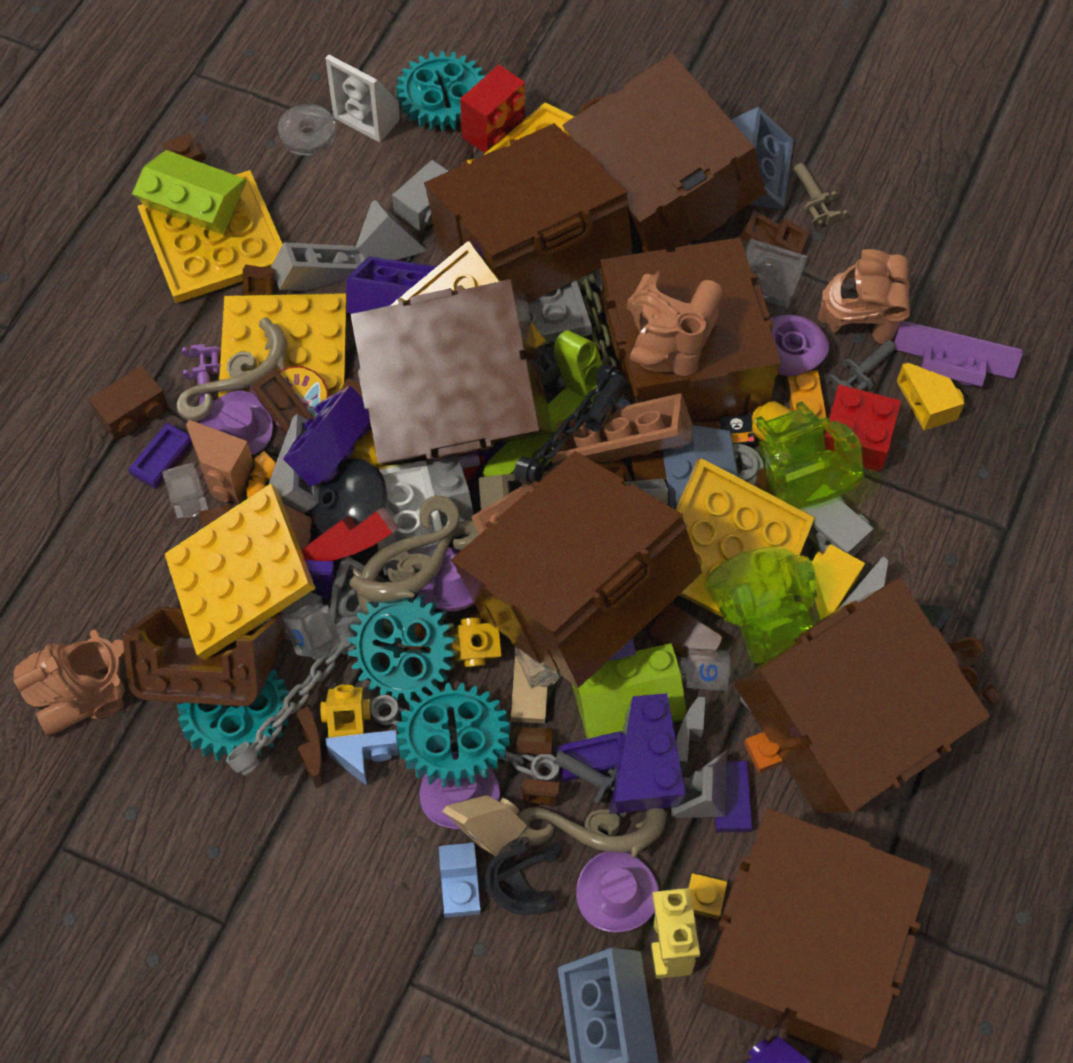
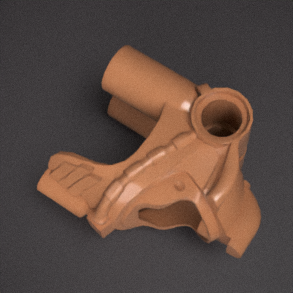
[818,249,910,344]
[627,270,724,376]
[13,629,125,737]

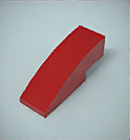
[301,507,399,561]

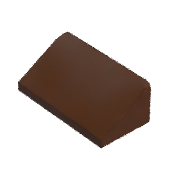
[648,603,724,671]

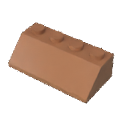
[551,393,693,465]

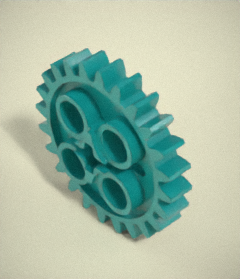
[396,51,486,131]
[347,594,458,702]
[177,669,291,762]
[396,683,510,788]

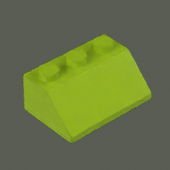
[132,150,247,235]
[572,643,687,739]

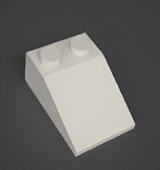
[325,55,400,142]
[377,460,443,576]

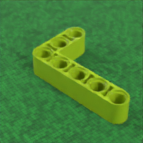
[483,330,603,477]

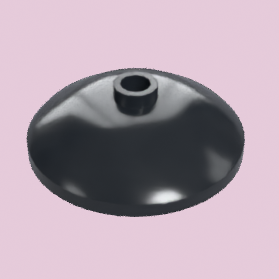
[309,459,387,540]

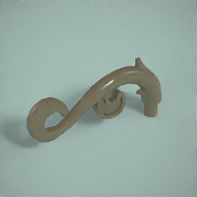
[176,317,288,422]
[353,495,459,633]
[350,521,479,602]
[517,807,667,858]

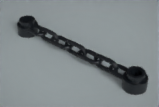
[514,364,624,485]

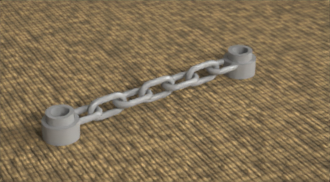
[226,623,357,775]
[370,695,559,782]

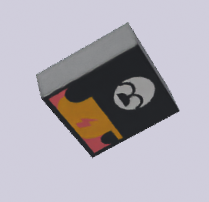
[719,415,756,448]

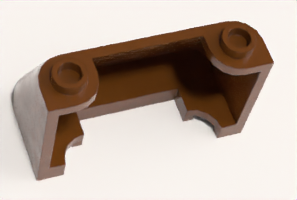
[122,607,286,706]

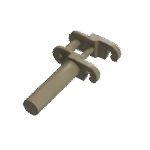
[794,163,849,226]

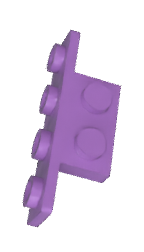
[894,321,1023,386]

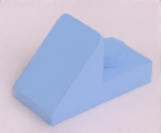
[326,730,399,784]
[439,843,481,918]

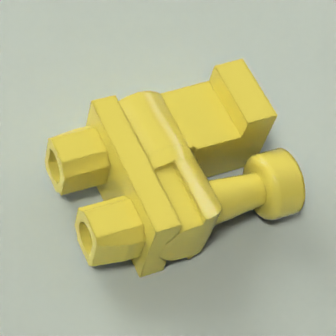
[651,888,700,979]

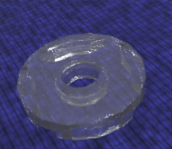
[278,104,336,155]

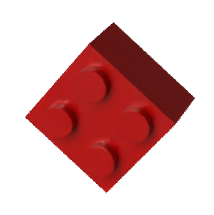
[460,65,526,153]
[819,384,901,472]

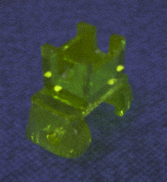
[756,401,864,509]
[705,546,818,664]

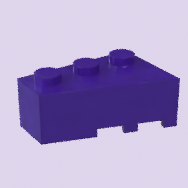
[283,386,371,487]
[609,693,685,814]

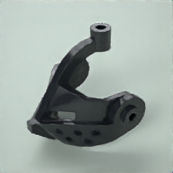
[480,837,563,916]

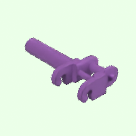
[182,344,221,405]

